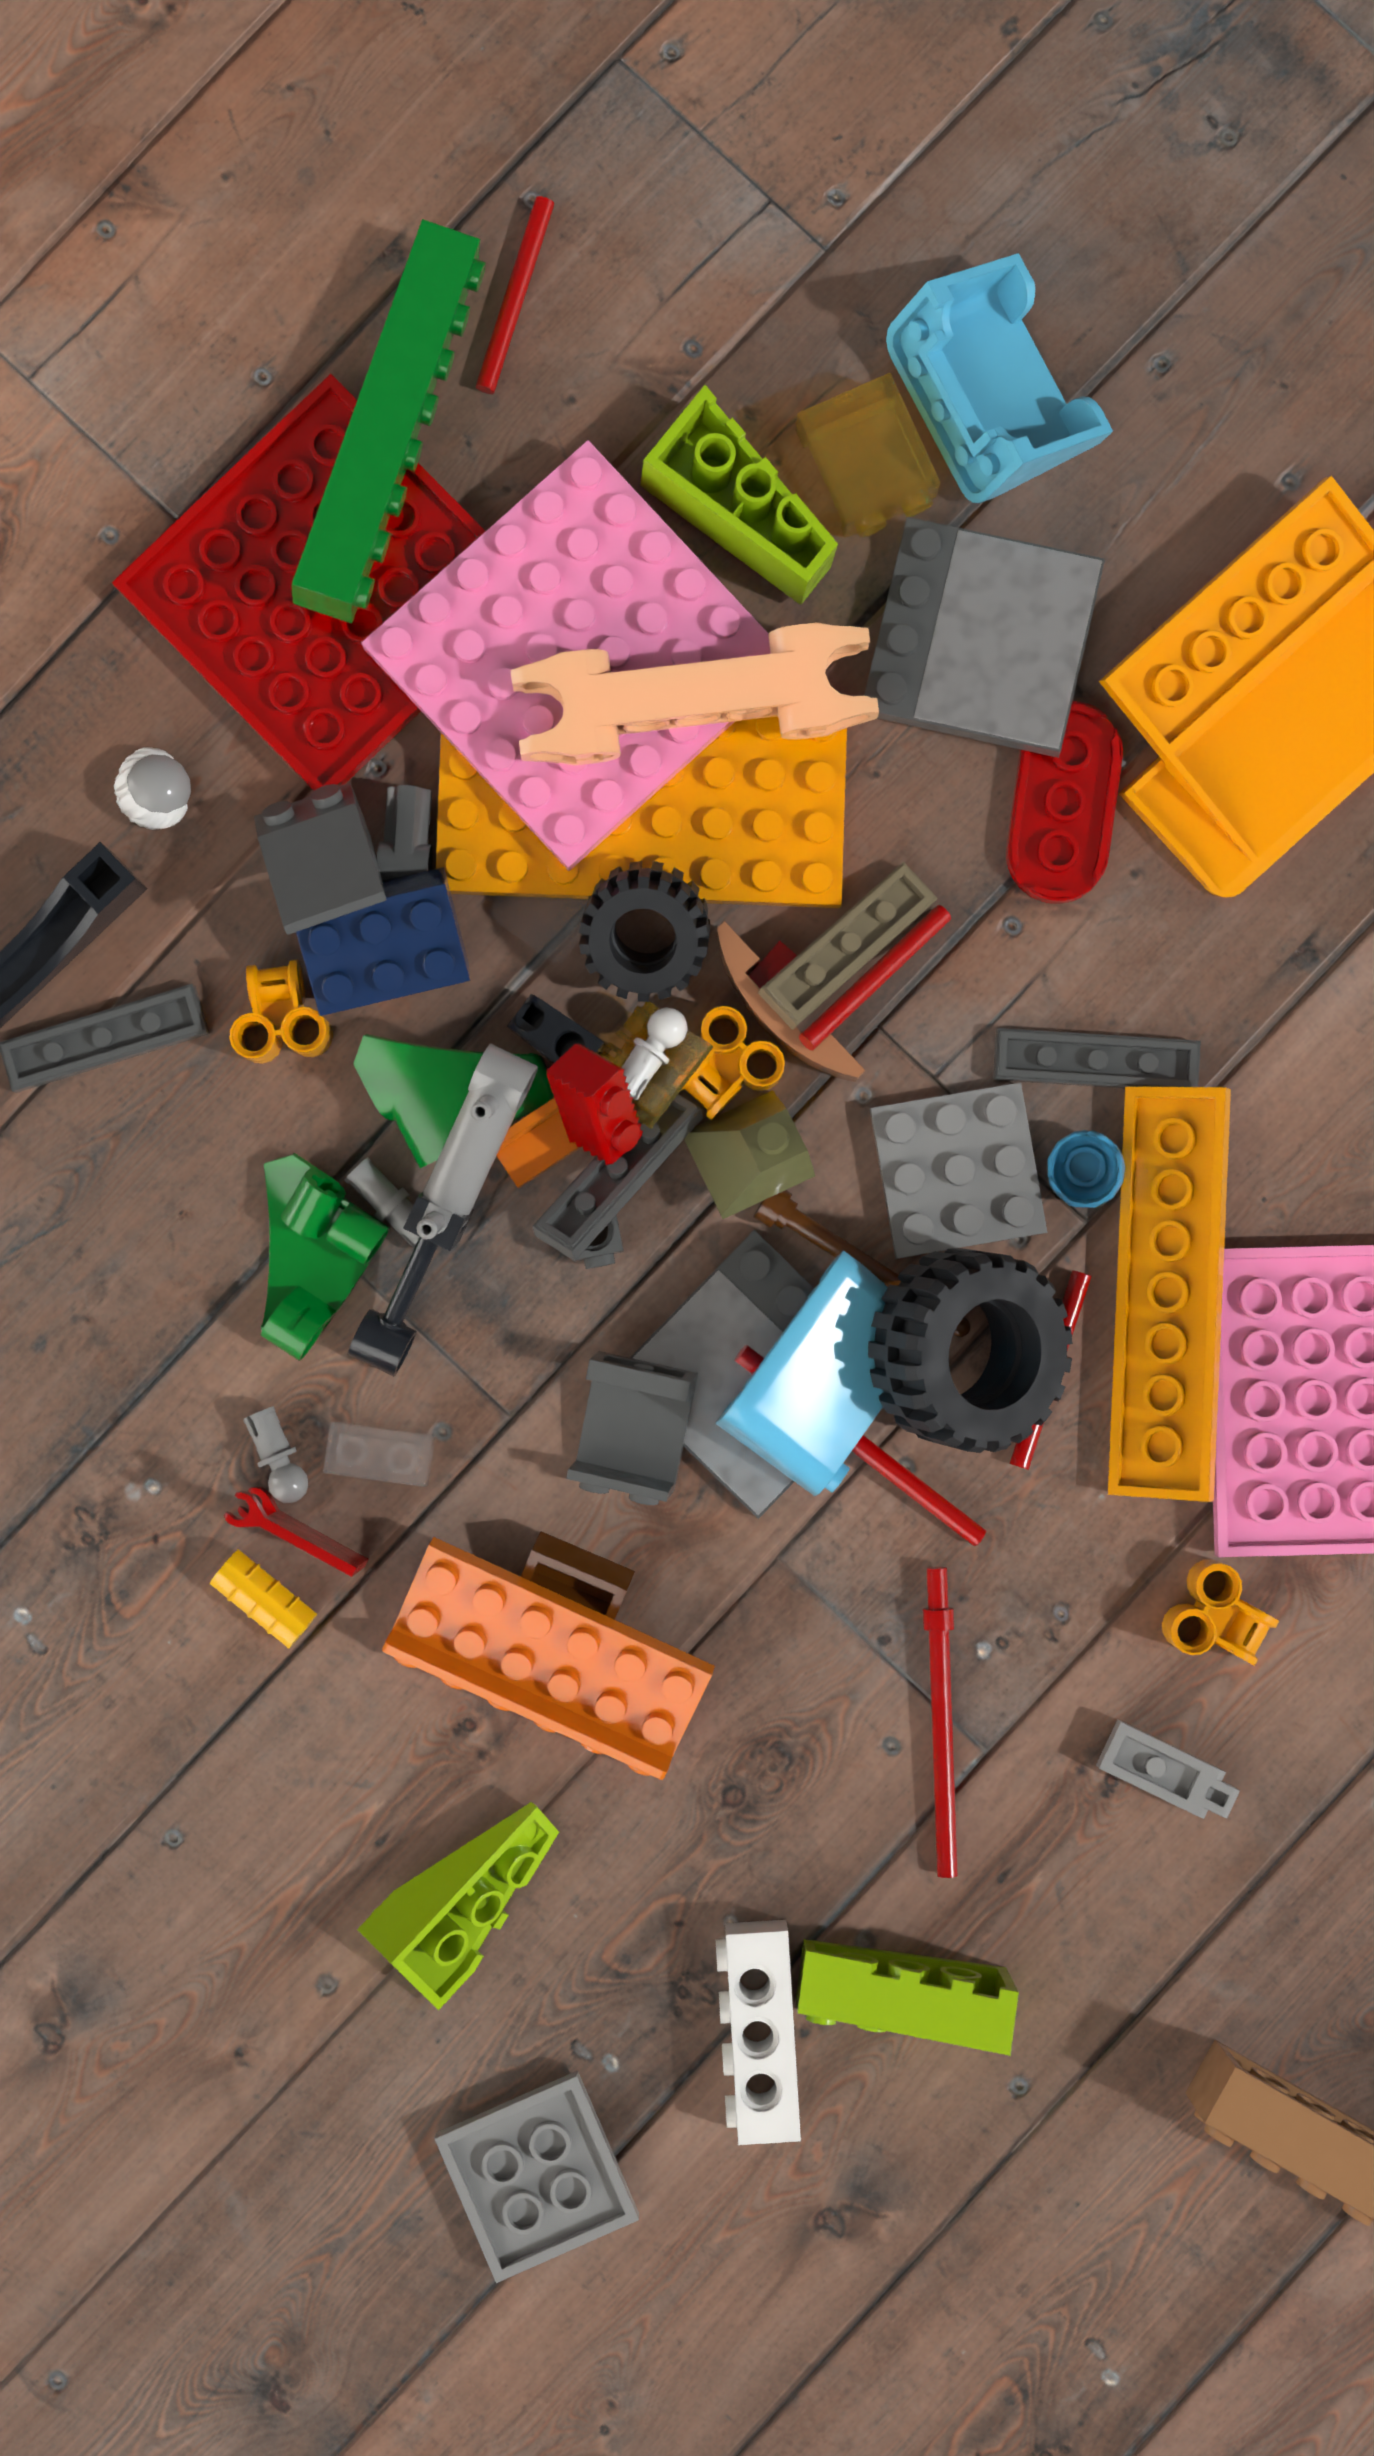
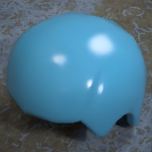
[1048,1130,1126,1208]

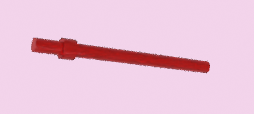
[734,1344,986,1546]
[923,1567,958,1878]

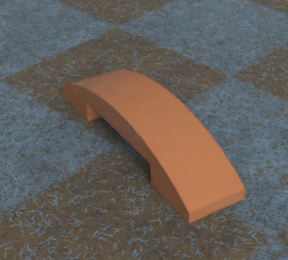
[717,921,865,1082]

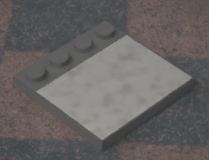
[864,517,1105,758]
[630,1230,814,1519]

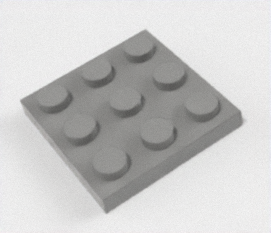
[869,1082,1048,1259]
[434,2070,639,2283]

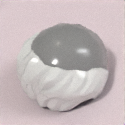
[114,747,191,830]

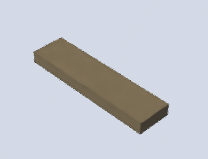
[758,862,938,1030]

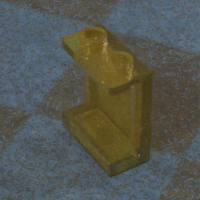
[795,373,941,538]

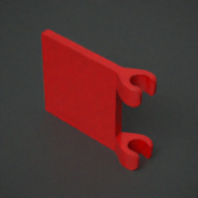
[224,1486,369,1577]

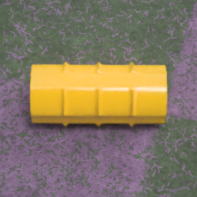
[209,1549,318,1649]

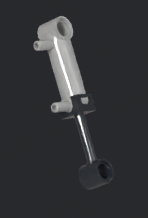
[348,1043,538,1377]

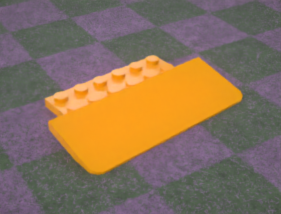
[1099,475,1374,897]

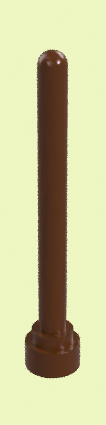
[753,1190,971,1337]

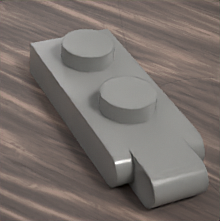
[1096,1719,1240,1819]

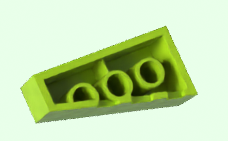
[640,385,838,605]
[795,1939,1019,2056]

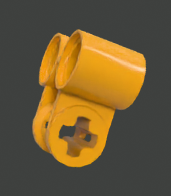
[229,959,333,1064]
[674,1006,785,1120]
[1162,1559,1279,1666]

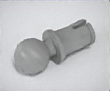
[243,1406,308,1503]

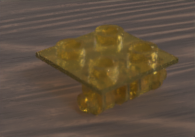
[600,1001,713,1129]

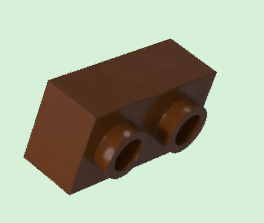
[521,1531,635,1620]

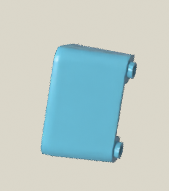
[886,253,1113,503]
[715,1250,888,1496]

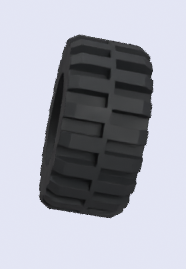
[868,1248,1073,1453]

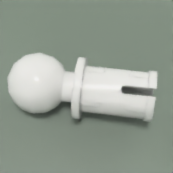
[621,1007,688,1101]

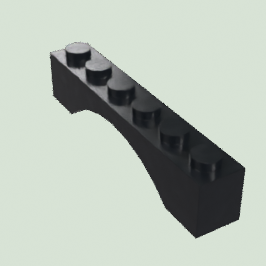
[0,842,148,1028]

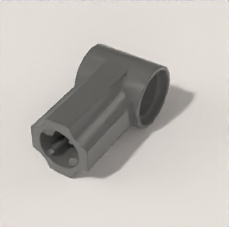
[377,785,433,882]

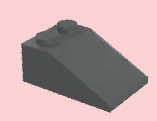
[254,783,387,935]

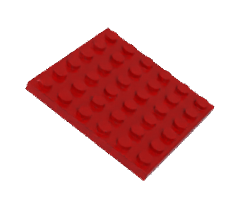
[112,373,486,791]

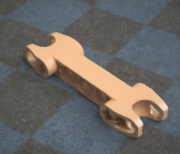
[511,622,879,766]

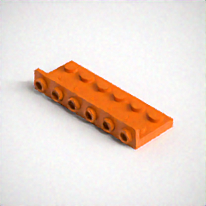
[382,1537,715,1780]

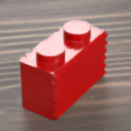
[547,1044,643,1165]

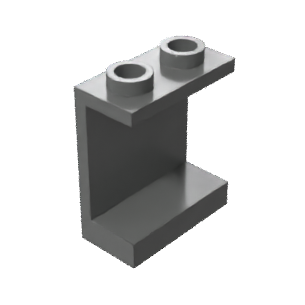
[566,1351,698,1505]

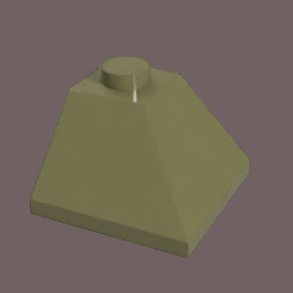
[684,1090,815,1219]

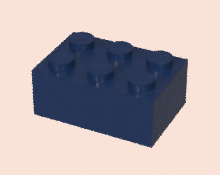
[296,867,470,1016]

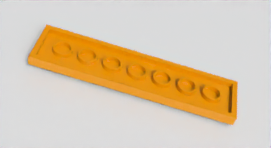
[1108,1087,1231,1502]

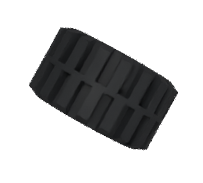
[579,861,710,1002]

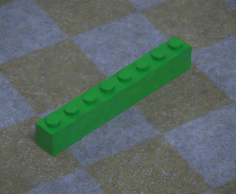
[292,219,486,624]

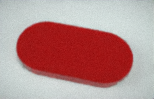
[1006,701,1123,904]

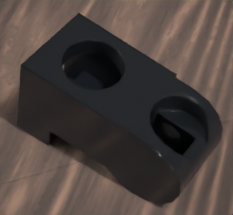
[507,994,610,1064]

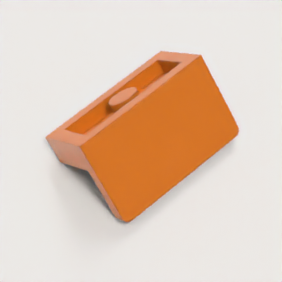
[497,1098,581,1189]

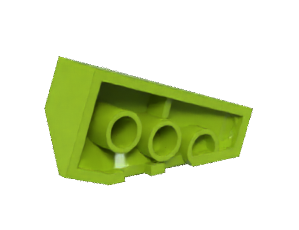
[357,1802,559,2011]

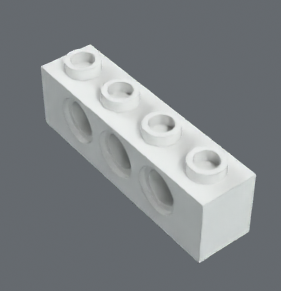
[716,1920,801,2145]

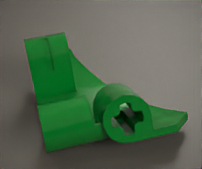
[353,1034,554,1168]
[261,1153,390,1361]

